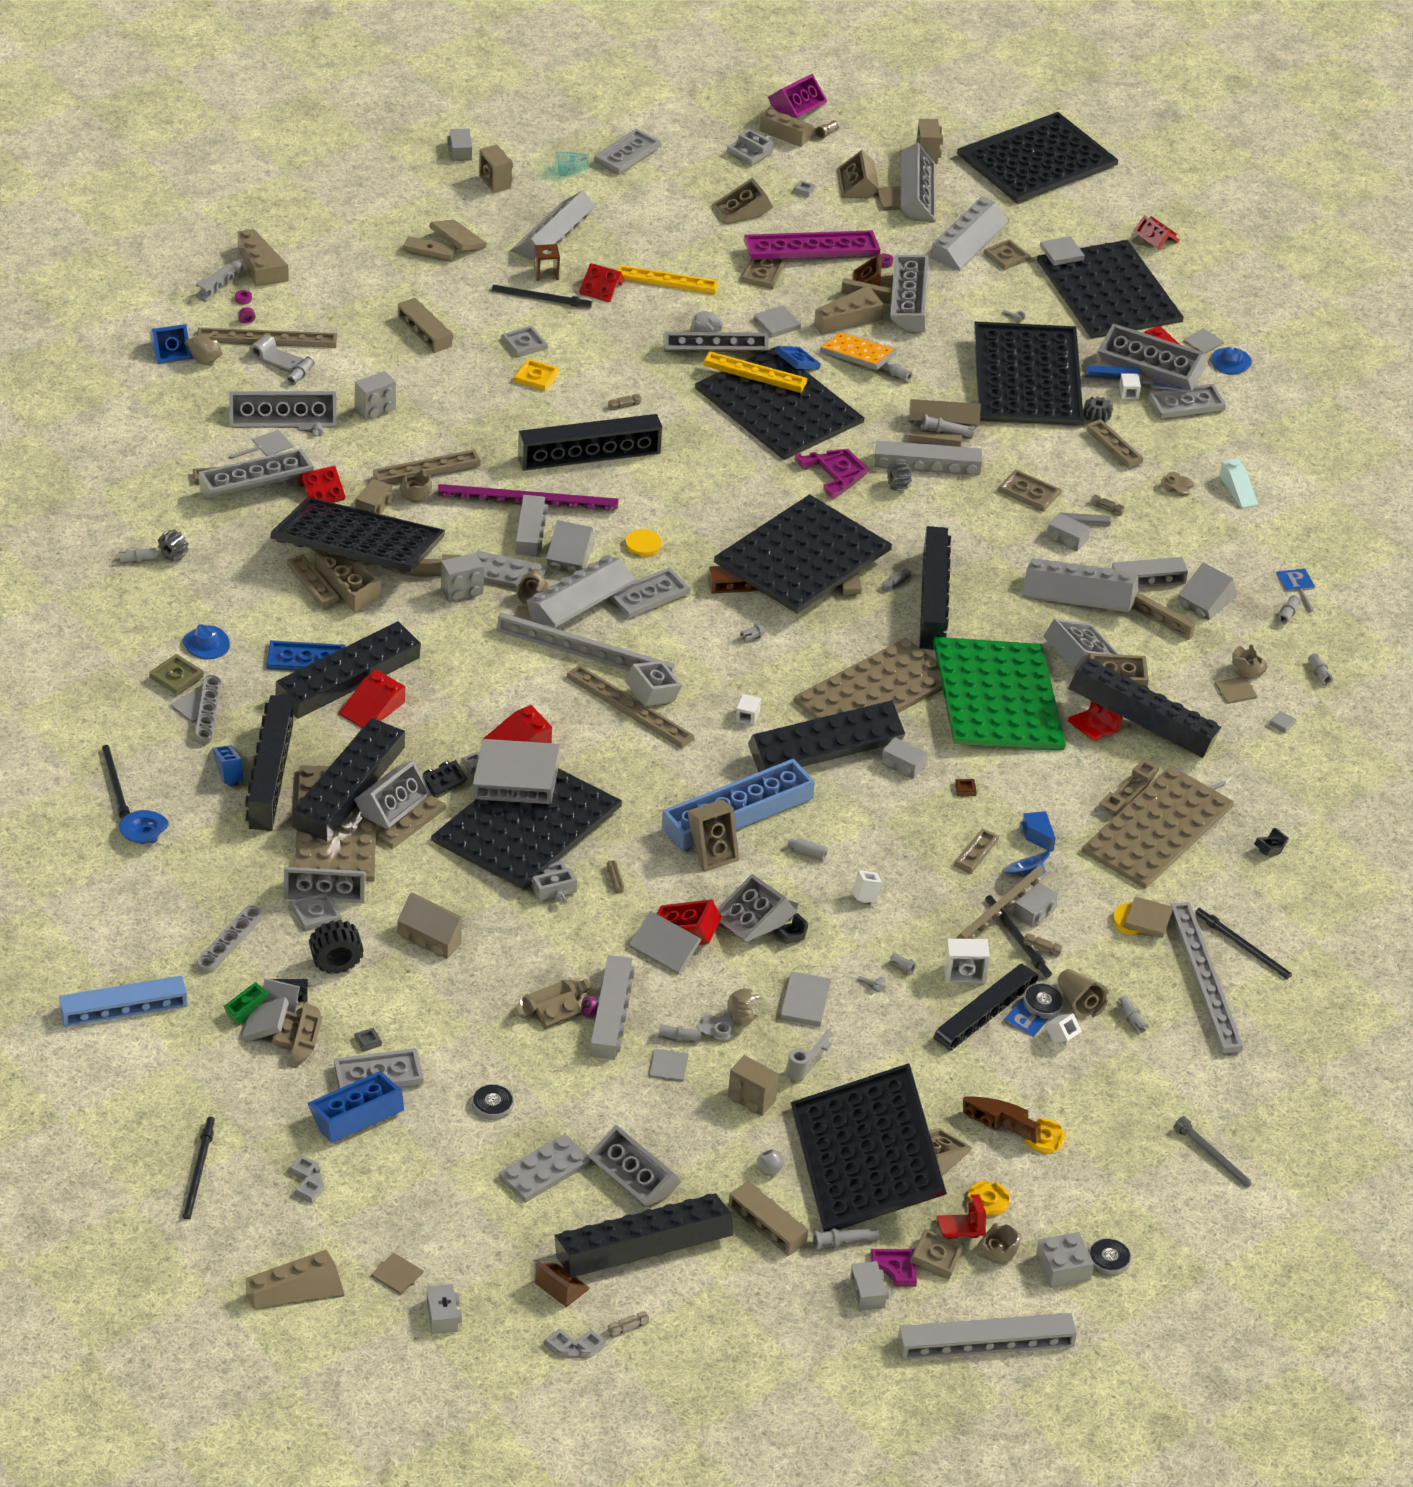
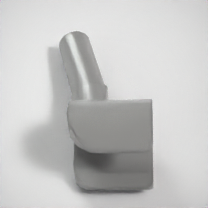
[1002,310,1026,323]
[298,423,323,436]
[857,976,886,992]

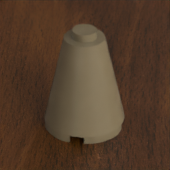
[1058,969,1109,1019]

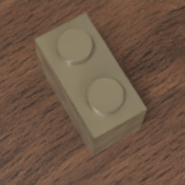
[355,479,393,514]

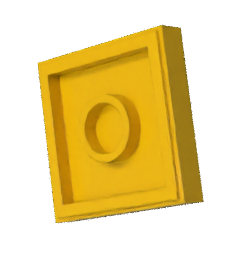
[513,359,559,391]

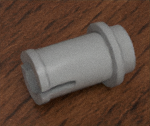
[740,624,765,642]
[889,953,916,974]

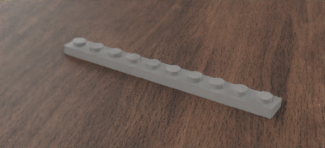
[497,613,675,674]
[1170,902,1243,1054]

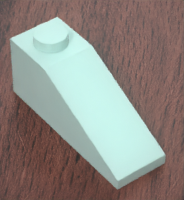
[1219,458,1258,509]

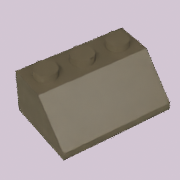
[760,108,816,147]
[837,149,879,198]
[1090,653,1149,687]
[397,892,462,959]

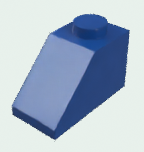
[1019,811,1056,852]

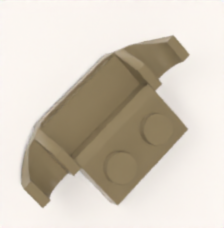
[515,978,591,1028]
[271,1002,323,1068]

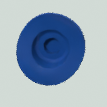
[1212,347,1252,375]
[183,624,230,659]
[119,810,169,844]
[1003,850,1051,877]

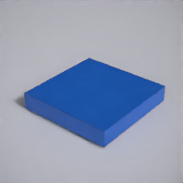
[774,346,821,370]

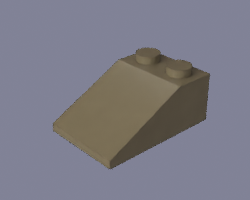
[711,177,773,224]
[688,799,739,872]
[929,1128,972,1175]

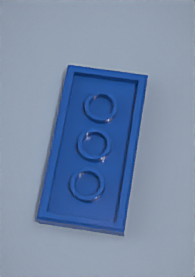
[267,640,345,671]

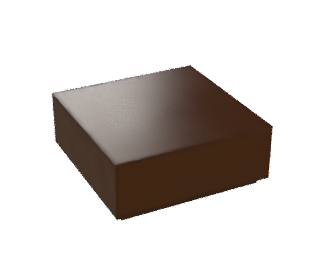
[955,779,977,796]

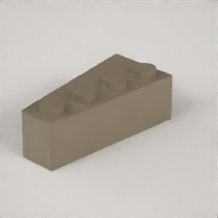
[237,229,289,286]
[814,285,884,335]
[315,551,381,613]

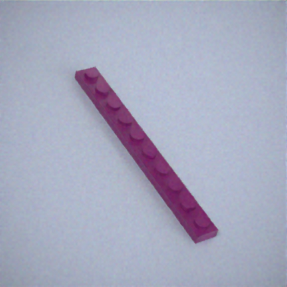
[438,484,619,511]

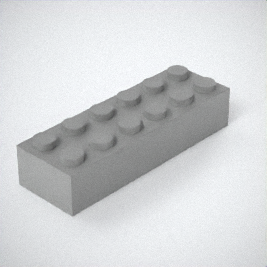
[1098,323,1208,391]

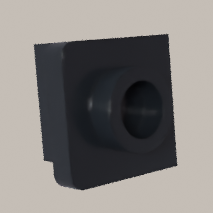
[1254,828,1289,856]
[774,913,809,944]

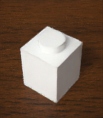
[1119,374,1141,400]
[736,694,761,726]
[852,870,882,903]
[1045,1014,1082,1043]

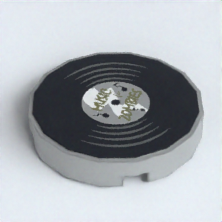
[1023,983,1064,1019]
[472,1084,514,1120]
[1089,1238,1132,1276]

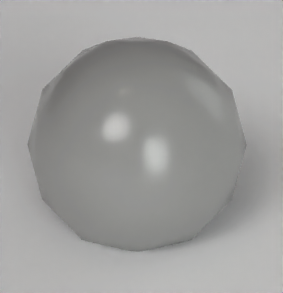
[757,1149,783,1176]

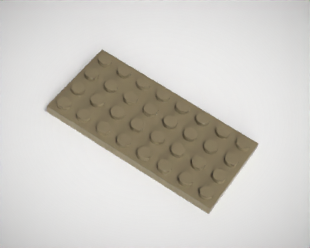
[794,638,942,719]
[295,765,376,881]
[1081,765,1234,889]

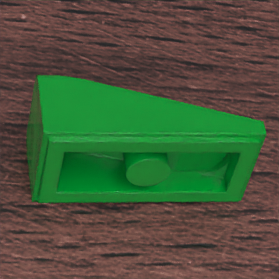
[223,982,268,1026]

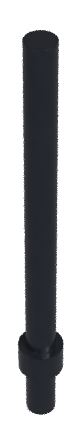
[492,284,593,308]
[102,745,130,819]
[985,895,1052,978]
[1195,907,1292,979]
[183,1116,215,1219]

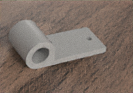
[249,335,304,371]
[785,1029,832,1081]

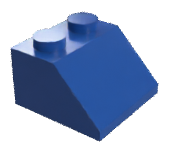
[149,324,192,364]

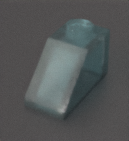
[555,151,589,177]

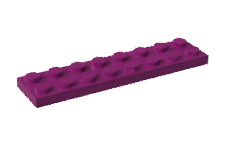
[743,230,881,260]

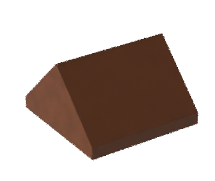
[853,253,881,286]
[535,1261,590,1308]

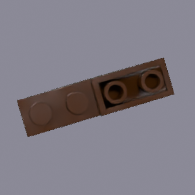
[963,1096,1041,1144]

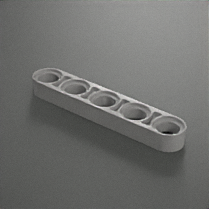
[194,675,221,745]
[198,905,261,973]

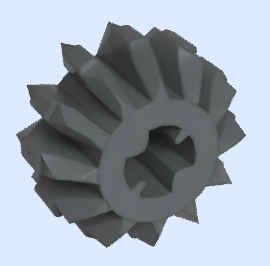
[1083,396,1113,423]
[886,461,912,491]
[157,529,189,561]

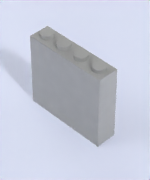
[473,739,560,804]

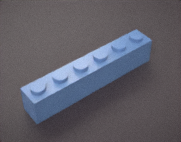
[59,975,187,1027]

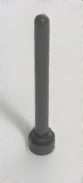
[1173,1116,1252,1187]

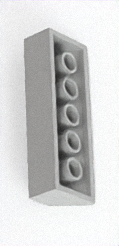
[900,142,936,222]
[511,190,595,260]
[931,196,1008,271]
[890,255,929,332]
[229,391,337,427]
[199,448,314,499]
[527,555,636,627]
[1022,558,1138,612]

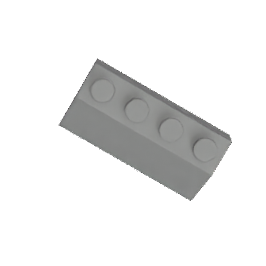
[354,760,432,829]
[284,867,366,903]
[587,1125,681,1206]

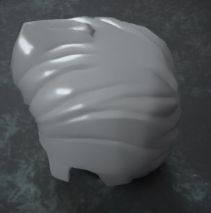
[690,311,723,332]

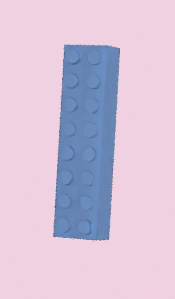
[661,758,815,851]

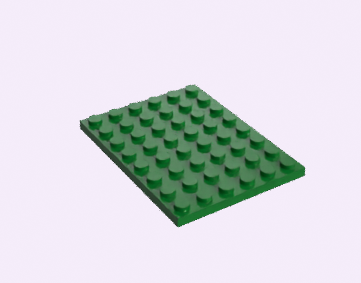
[933,637,1066,750]

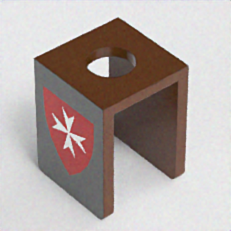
[534,244,560,281]

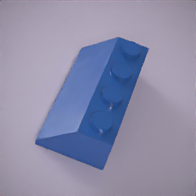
[308,1071,404,1143]

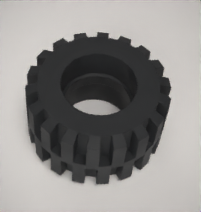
[309,920,364,973]

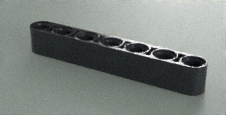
[933,963,1039,1051]

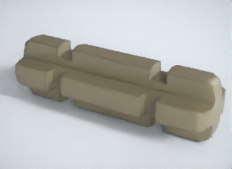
[608,394,641,410]
[1090,494,1125,516]
[606,860,625,893]
[1024,933,1062,956]
[608,1311,649,1337]

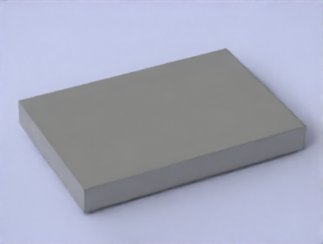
[629,911,701,974]
[780,972,831,1027]

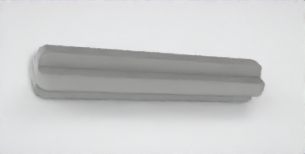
[1060,512,1111,526]

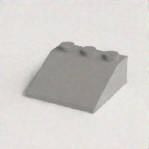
[1043,619,1120,671]
[717,874,797,942]

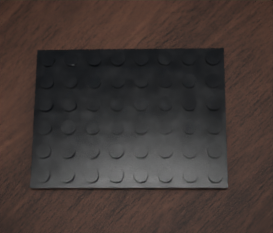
[957,112,1118,203]
[1037,240,1184,339]
[974,321,1084,425]
[695,347,865,460]
[714,494,892,614]
[270,497,445,573]
[431,768,622,889]
[790,1063,947,1232]

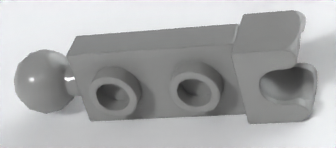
[195,261,243,302]

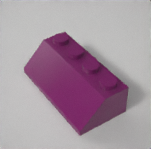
[768,73,828,118]

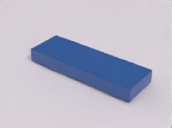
[1085,365,1139,379]

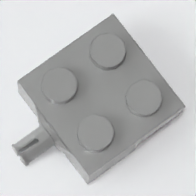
[727,128,773,165]
[530,861,577,905]

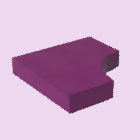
[870,1249,917,1287]

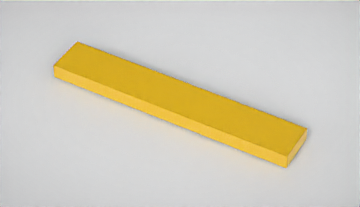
[618,265,718,295]
[703,351,807,393]

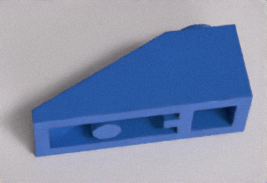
[212,745,244,786]

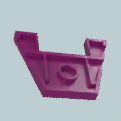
[794,449,868,499]

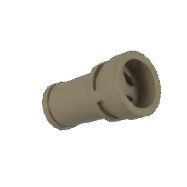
[816,120,839,139]

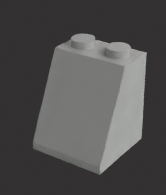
[546,520,595,574]
[1178,562,1237,619]

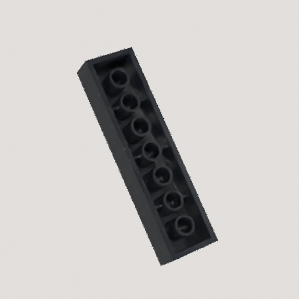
[518,414,662,471]
[919,526,951,650]
[275,621,421,719]
[1068,658,1221,758]
[245,695,293,831]
[748,700,905,772]
[292,718,405,841]
[554,1193,733,1278]

